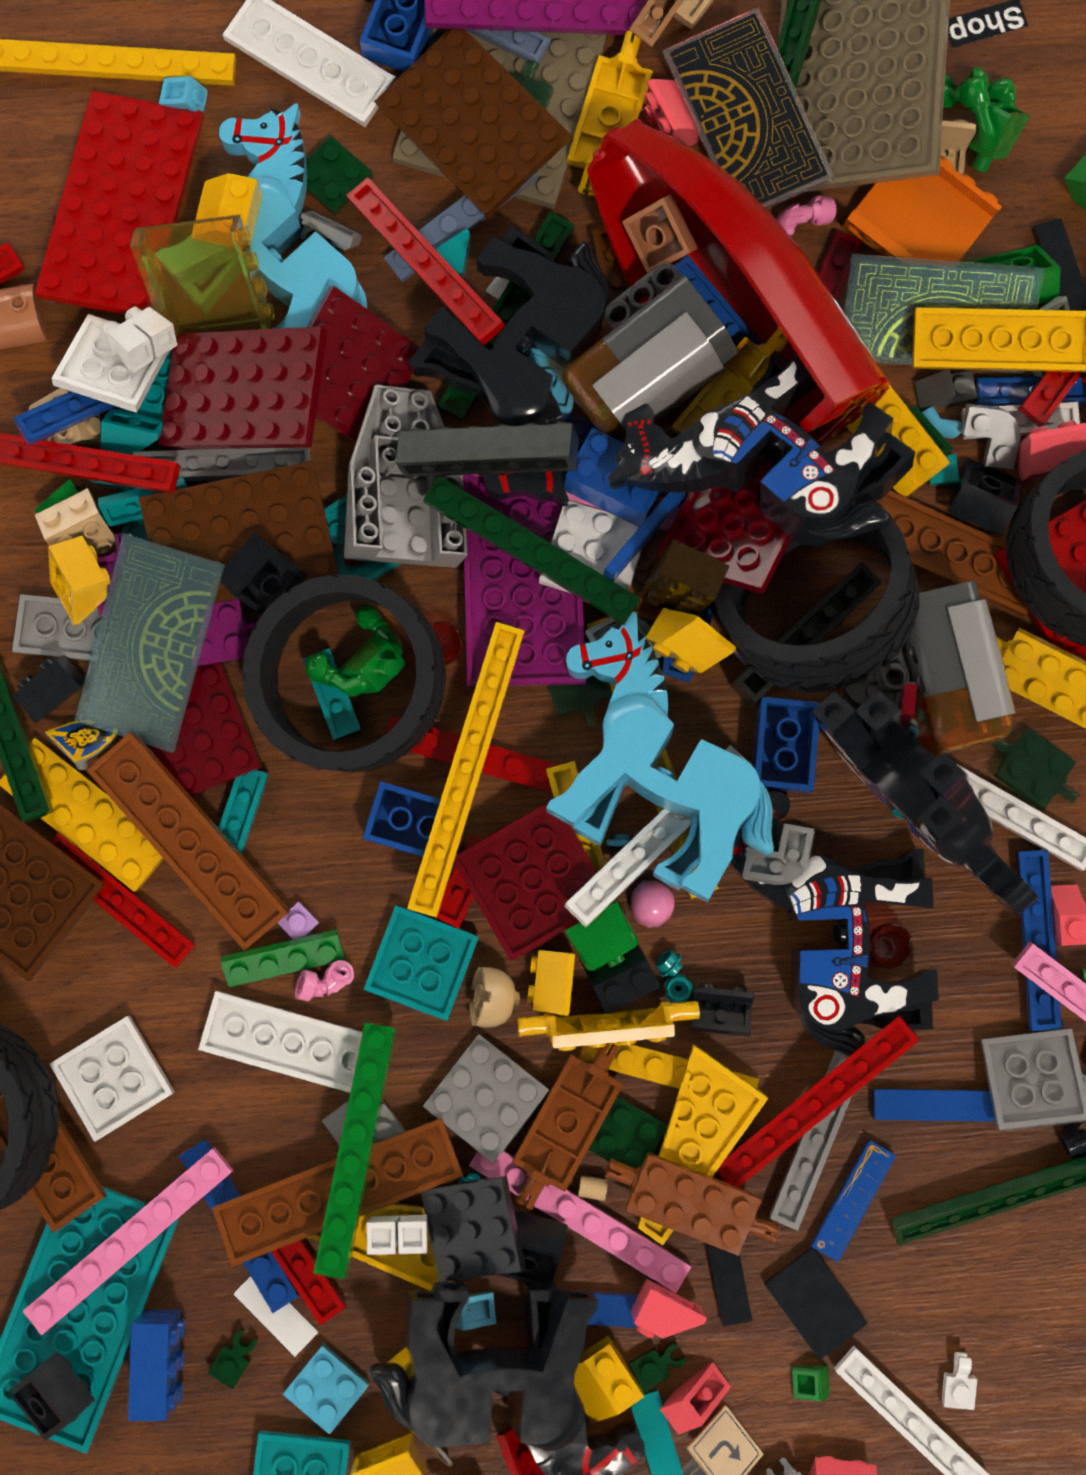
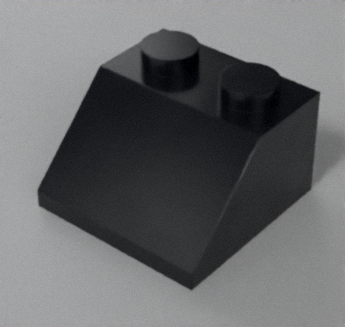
[948,458,1021,535]
[216,532,308,615]
[579,944,661,1014]
[499,1210,568,1282]
[8,1351,95,1441]

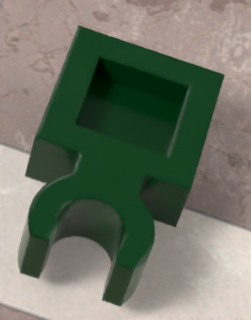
[208,1328,258,1390]
[628,1341,686,1392]

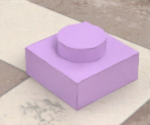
[278,902,320,939]

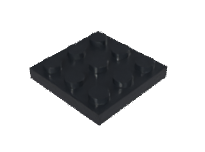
[421,1175,526,1282]

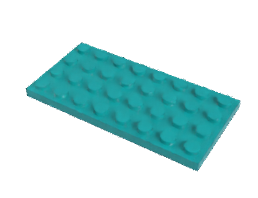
[0,1185,181,1454]

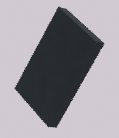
[764,1247,868,1360]

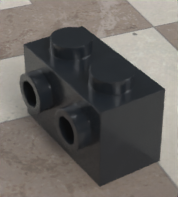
[12,655,88,723]

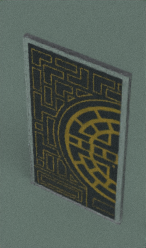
[662,7,835,209]

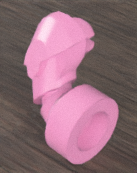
[776,195,836,236]
[295,960,354,1002]

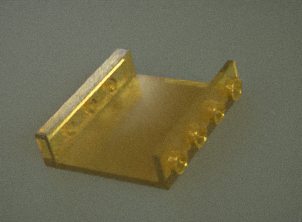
[130,215,275,338]

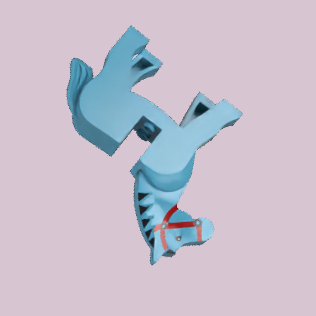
[155,103,367,329]
[546,612,774,902]

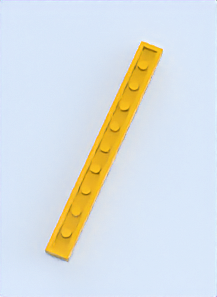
[0,39,236,86]
[407,622,525,918]

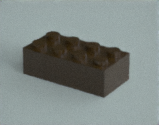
[637,539,730,615]

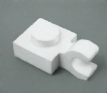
[941,1352,977,1410]

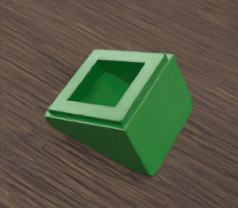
[792,1365,830,1402]

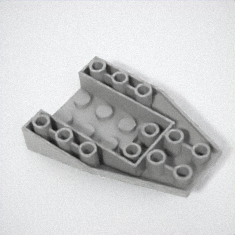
[344,385,467,568]

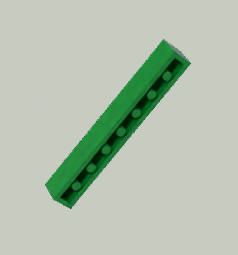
[313,1023,397,1279]

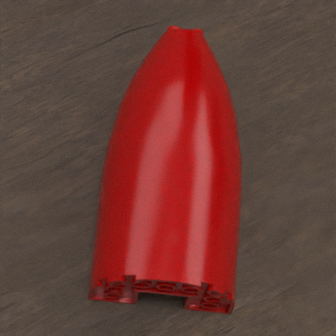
[587,119,891,476]

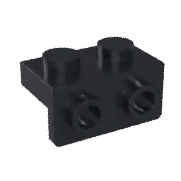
[690,984,755,1037]

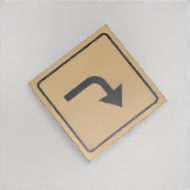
[686,1405,764,1475]

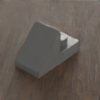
[914,369,978,411]

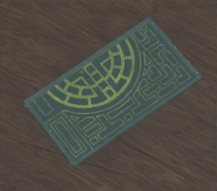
[844,254,1045,373]
[75,533,225,753]

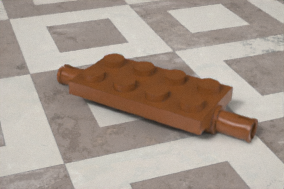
[512,1043,623,1210]
[605,1152,780,1256]

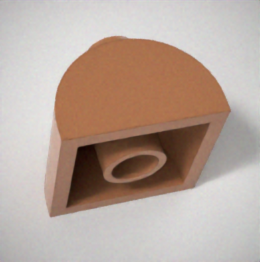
[622,194,698,274]
[0,283,48,350]

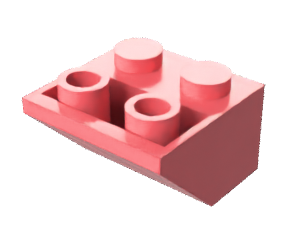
[642,79,702,147]
[1016,421,1086,483]

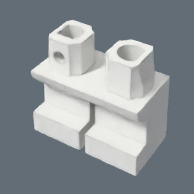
[103,306,177,373]
[367,1215,427,1255]

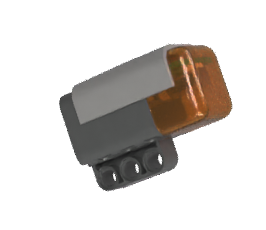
[562,263,738,442]
[862,581,1016,756]

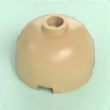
[469,967,520,1028]

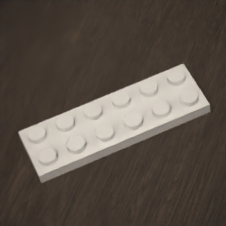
[222,0,396,127]
[198,991,363,1093]

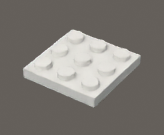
[52,314,170,413]
[539,501,642,593]
[50,1015,175,1142]

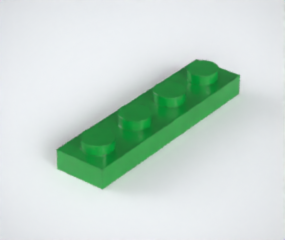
[221,929,345,987]

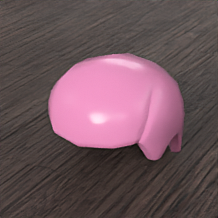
[630,879,675,928]

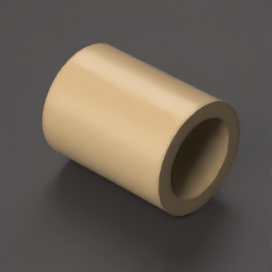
[578,1175,608,1201]

